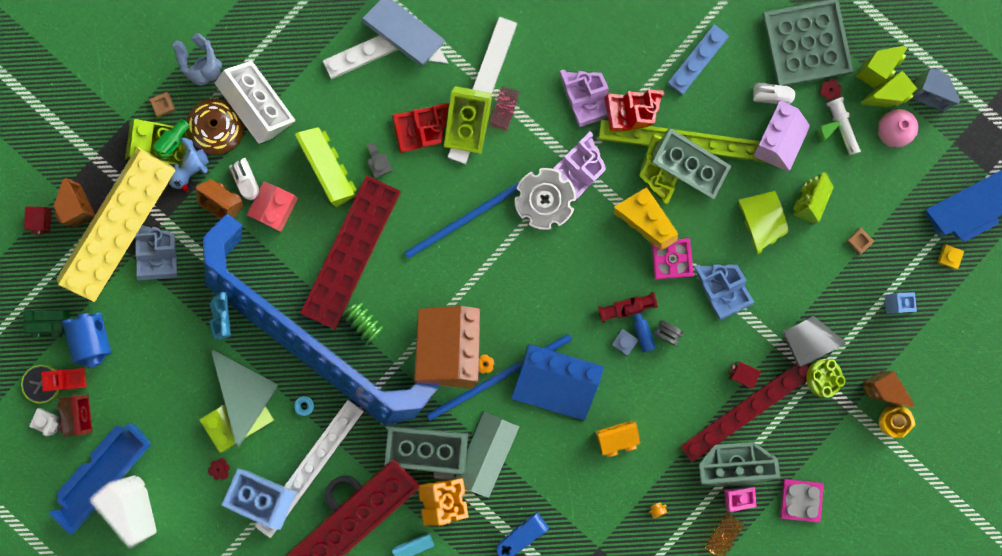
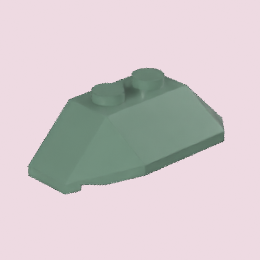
[699,442,780,486]

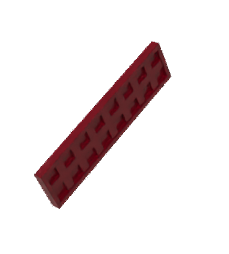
[300,175,401,330]

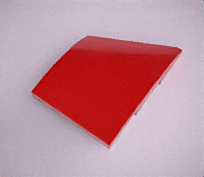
[604,89,664,131]
[392,103,450,153]

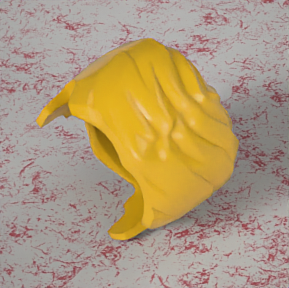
[878,405,915,438]

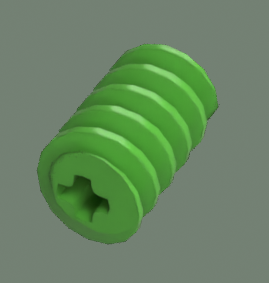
[341,303,383,345]

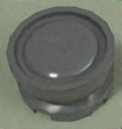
[653,320,684,347]

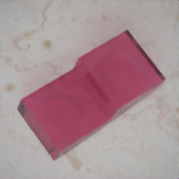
[490,86,520,131]

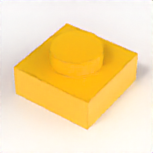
[937,244,964,270]

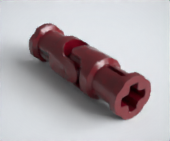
[598,292,658,323]

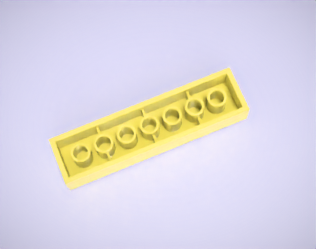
[57,146,175,302]

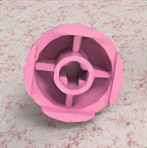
[878,109,919,148]

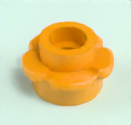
[478,355,494,374]
[649,502,667,519]

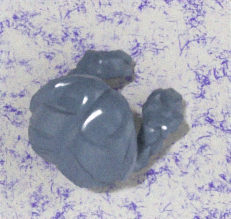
[172,33,222,85]

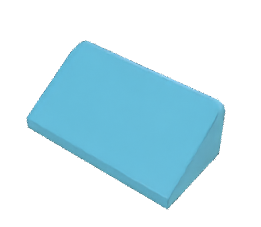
[392,533,434,556]

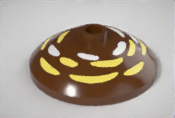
[186,98,244,155]

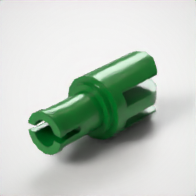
[153,119,190,159]

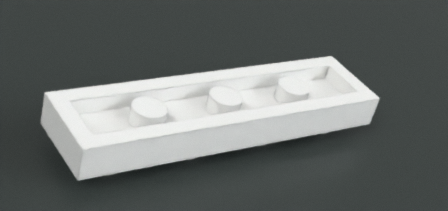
[323,35,398,79]

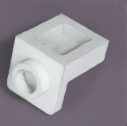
[29,408,61,436]

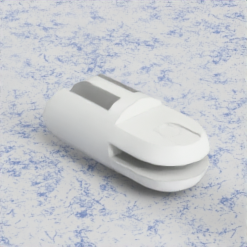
[753,83,795,104]
[229,158,259,200]

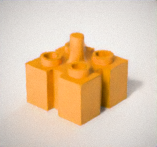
[419,478,468,525]

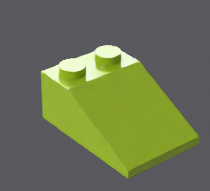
[444,86,492,154]
[200,405,274,453]

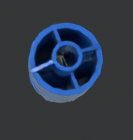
[62,313,112,368]

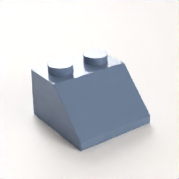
[911,68,960,111]

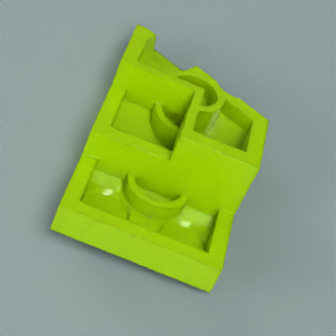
[639,134,678,204]
[738,191,788,254]

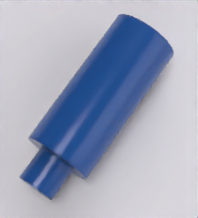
[633,313,656,353]

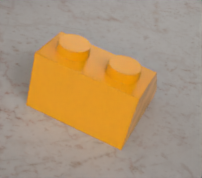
[595,420,640,457]

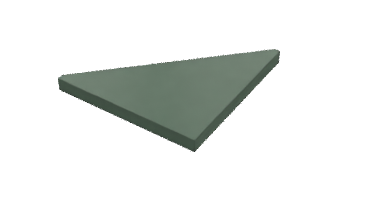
[211,350,278,448]

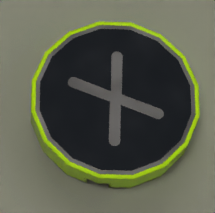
[21,365,60,404]

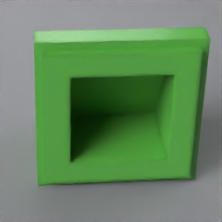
[816,121,840,143]

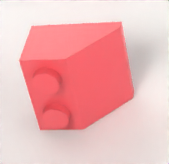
[247,181,298,232]

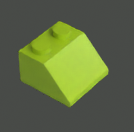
[860,71,917,108]

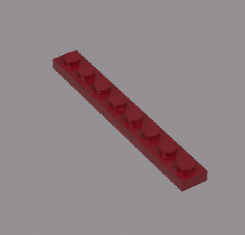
[680,363,810,462]

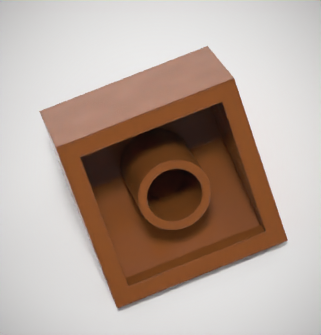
[54,178,95,227]
[196,179,243,220]
[862,371,915,407]

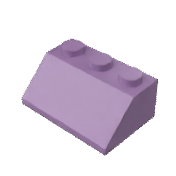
[754,101,810,172]

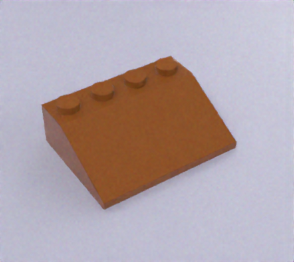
[414,306,480,389]

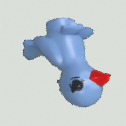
[168,138,209,192]

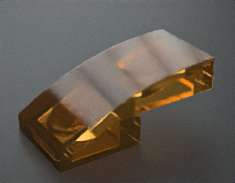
[705,513,744,556]

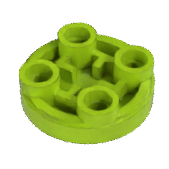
[807,359,845,398]

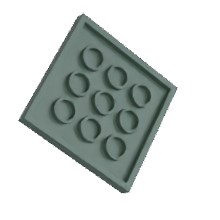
[762,0,853,86]

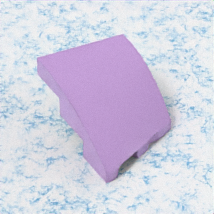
[560,70,609,127]
[553,132,606,199]

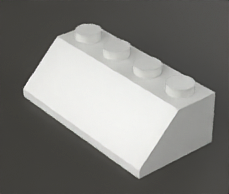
[215,61,296,144]

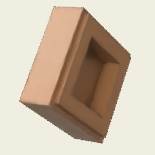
[150,92,176,118]
[846,228,874,255]

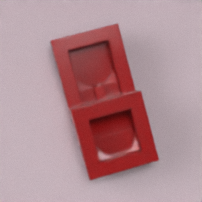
[42,368,87,392]

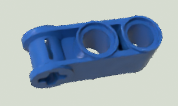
[497,512,549,556]

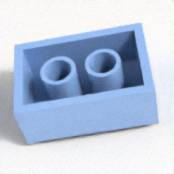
[222,469,296,529]

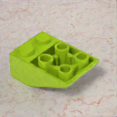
[125,119,190,167]
[793,172,834,224]

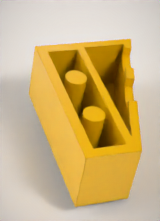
[614,187,678,250]

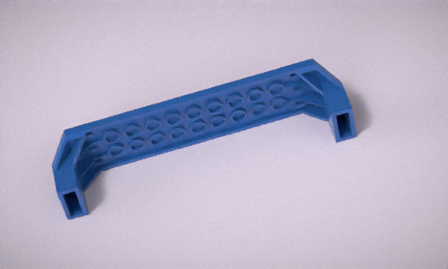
[203,214,440,426]

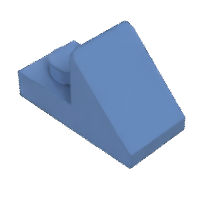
[885,293,917,314]

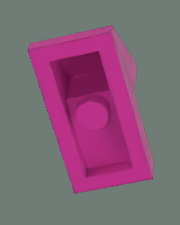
[724,487,756,512]

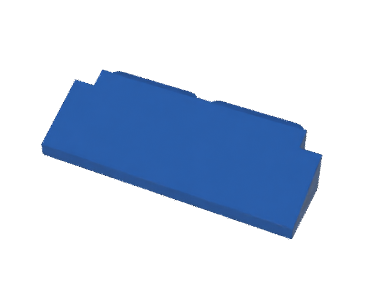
[924,170,1002,241]
[49,423,152,535]

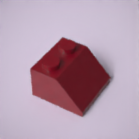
[57,394,93,437]

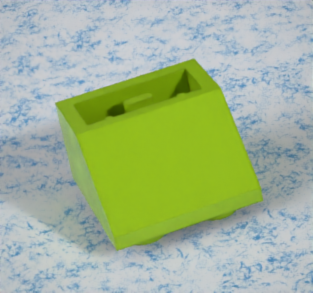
[856,46,907,89]

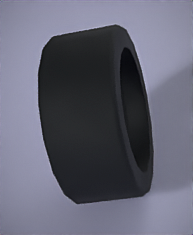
[325,475,362,511]

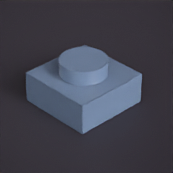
[611,329,638,356]

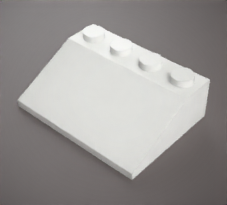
[91,475,157,547]

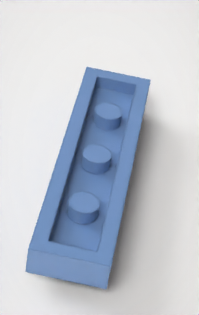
[667,24,729,95]

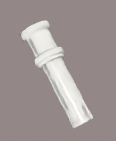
[827,97,861,156]

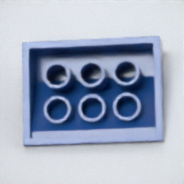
[511,344,604,421]

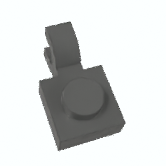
[367,142,393,178]

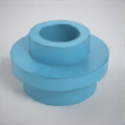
[294,396,314,416]

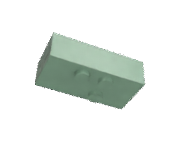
[385,426,468,474]

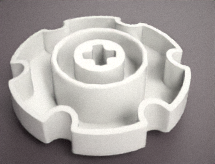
[515,168,576,230]

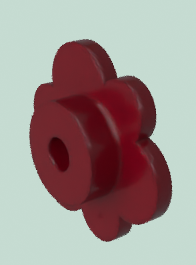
[820,79,842,101]
[208,458,230,480]

